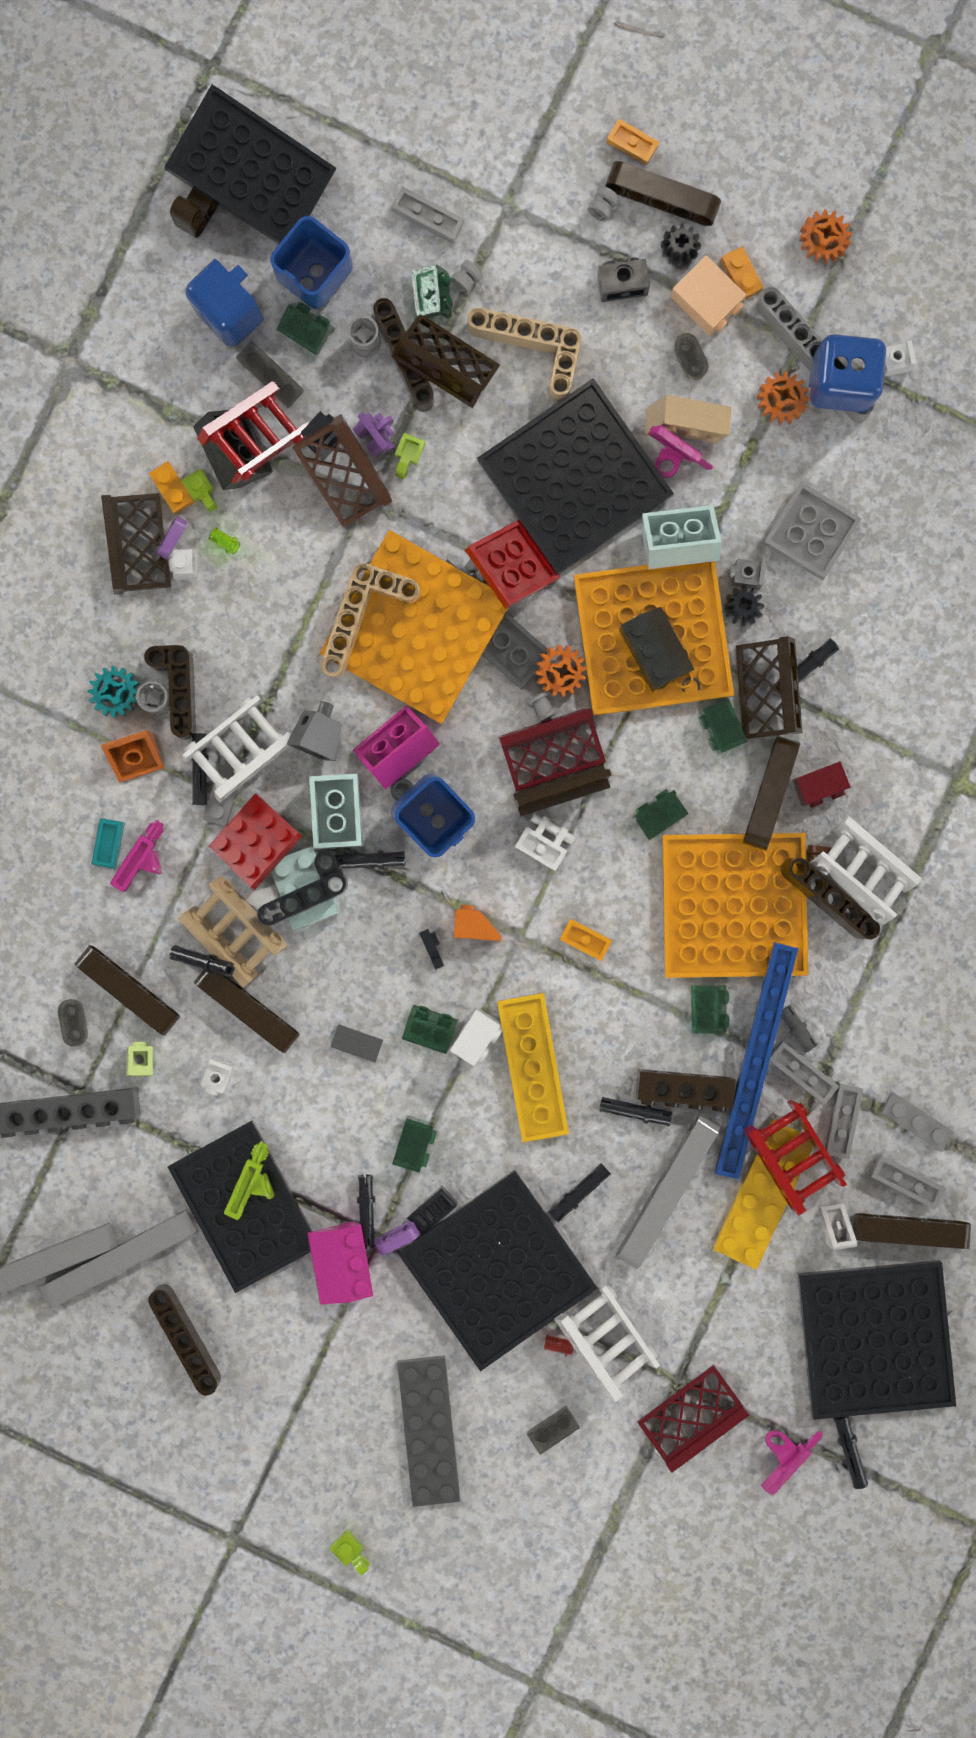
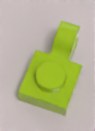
[395,433,426,479]
[181,468,218,512]
[329,1529,370,1576]

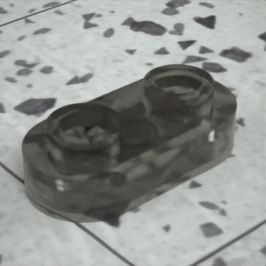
[674,333,709,380]
[58,999,88,1047]

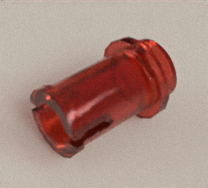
[544,1335,573,1357]

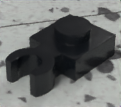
[419,929,445,970]

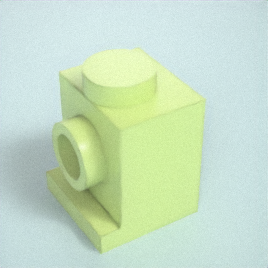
[126,1042,153,1077]

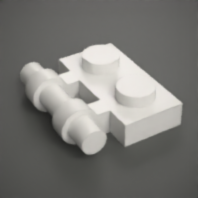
[515,813,575,871]

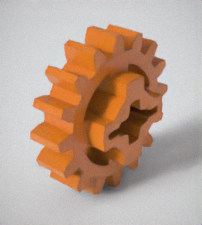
[799,209,852,264]
[757,371,810,425]
[534,644,587,697]

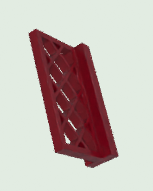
[498,707,606,791]
[637,1364,749,1473]

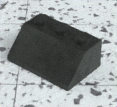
[193,410,273,490]
[619,607,695,692]

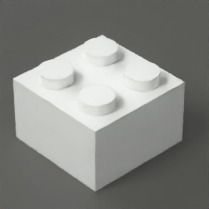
[450,1007,502,1066]

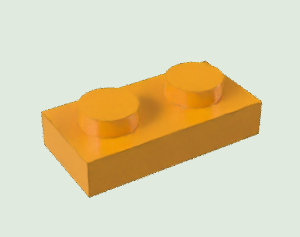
[606,119,659,166]
[720,246,764,299]
[148,461,195,515]
[559,918,613,961]

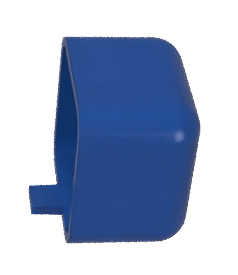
[270,216,353,309]
[185,258,264,347]
[809,334,886,412]
[391,774,475,857]

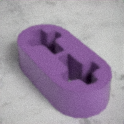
[156,515,188,559]
[374,1221,420,1255]

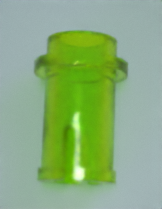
[208,527,240,555]

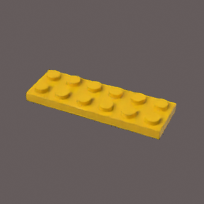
[497,992,569,1143]
[712,1118,813,1270]

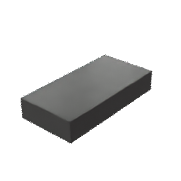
[331,1024,384,1062]

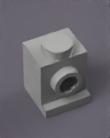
[729,559,767,590]

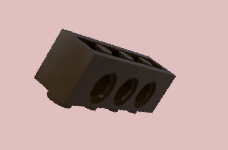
[635,1069,736,1112]

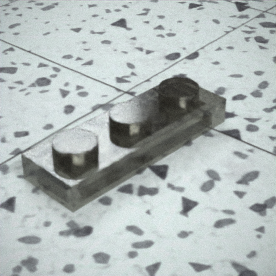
[236,340,304,408]

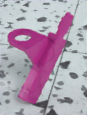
[649,425,713,478]
[110,820,164,892]
[761,1431,823,1495]

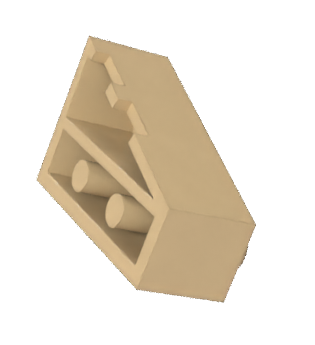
[645,395,731,443]

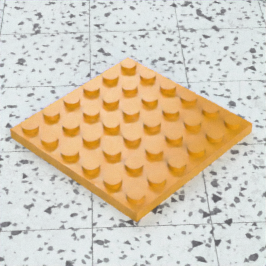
[319,530,509,725]
[573,561,734,716]
[662,833,808,978]

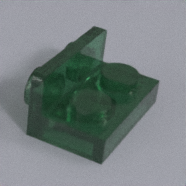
[412,264,453,318]
[276,302,335,355]
[633,789,689,841]
[691,985,730,1034]
[402,1005,458,1054]

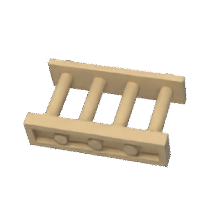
[178,876,288,988]

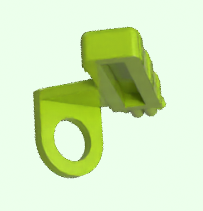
[224,1141,274,1220]

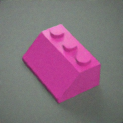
[353,705,440,790]
[307,1221,374,1305]

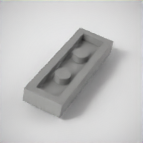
[391,186,465,244]
[203,755,247,826]
[770,1041,839,1105]
[825,1083,863,1159]
[880,1092,954,1152]
[869,1154,946,1209]

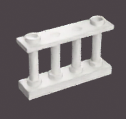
[183,696,291,803]
[810,817,922,925]
[554,1284,660,1402]

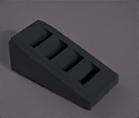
[407,1185,458,1235]

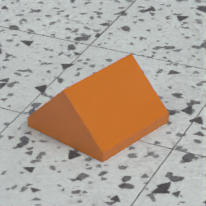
[101,730,164,783]

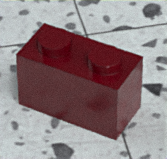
[792,761,851,808]

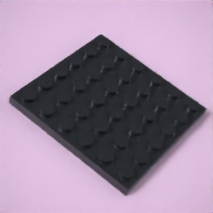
[477,378,674,574]
[398,1169,598,1372]
[798,1260,956,1420]

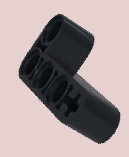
[257,851,348,926]

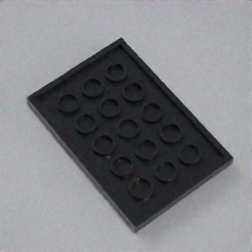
[164,84,337,244]
[167,1120,312,1293]

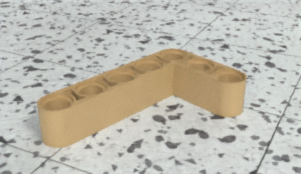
[468,308,581,402]
[321,563,421,679]

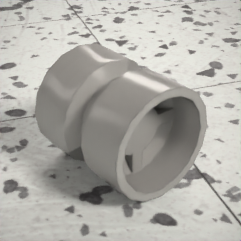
[348,315,381,358]
[136,681,170,716]

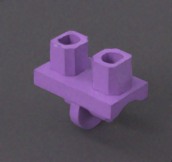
[353,412,395,457]

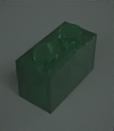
[698,698,748,755]
[392,1115,437,1173]

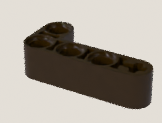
[170,188,219,238]
[144,645,196,740]

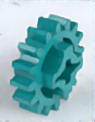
[87,666,140,718]

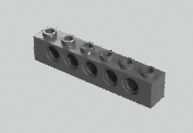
[0,1087,141,1138]

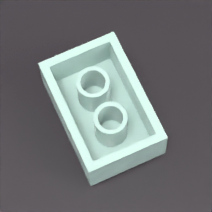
[642,505,721,569]
[309,774,364,849]
[271,846,340,930]

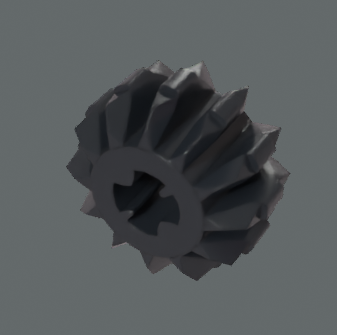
[660,223,701,268]
[723,585,764,627]

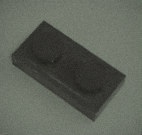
[527,1405,580,1455]

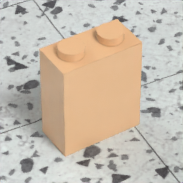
[670,255,746,336]

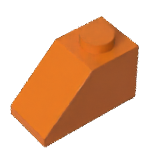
[454,904,502,941]

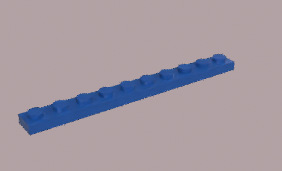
[715,942,798,1179]

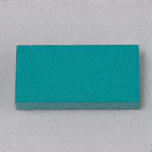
[91,818,125,869]

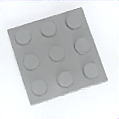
[763,481,862,580]

